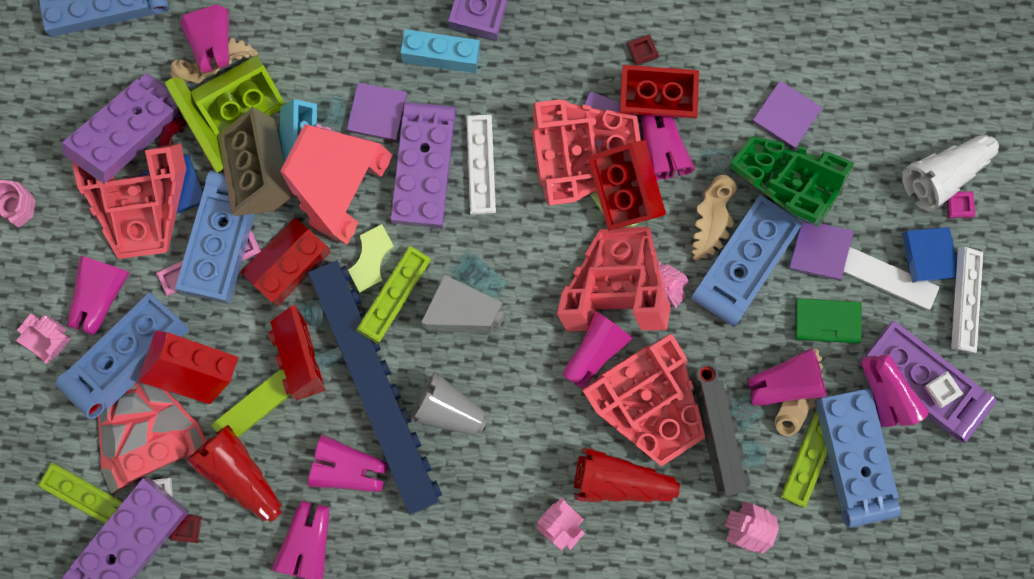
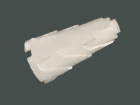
[902,135,999,211]

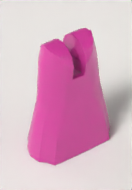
[180,4,229,74]
[641,115,695,181]
[67,255,130,336]
[563,311,632,389]
[747,348,827,406]
[862,354,929,427]
[308,434,388,492]
[270,500,330,579]

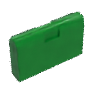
[795,298,862,344]

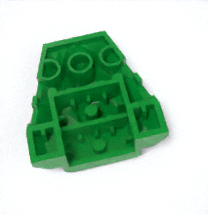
[730,136,854,227]

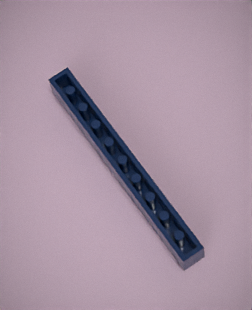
[308,260,442,515]

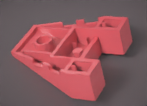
[280,124,392,245]
[72,143,186,259]
[557,227,671,332]

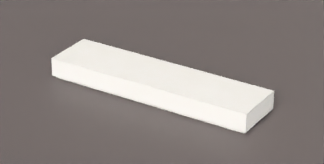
[466,115,496,215]
[844,247,939,311]
[951,247,983,353]

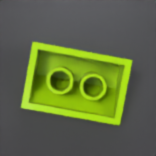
[191,55,285,140]

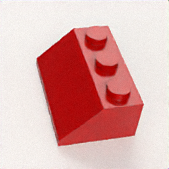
[619,65,699,119]
[587,140,666,231]
[240,218,331,307]
[269,305,326,401]
[138,330,239,404]

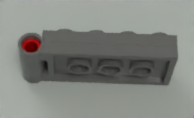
[690,363,750,497]

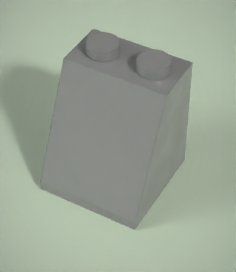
[421,275,505,333]

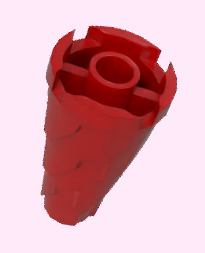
[187,424,282,523]
[573,447,680,503]

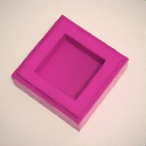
[947,191,975,218]

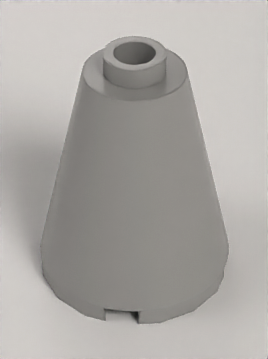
[410,372,487,435]

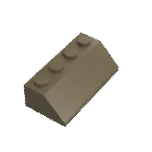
[218,107,292,216]

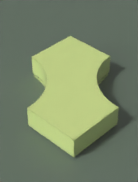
[348,224,394,293]

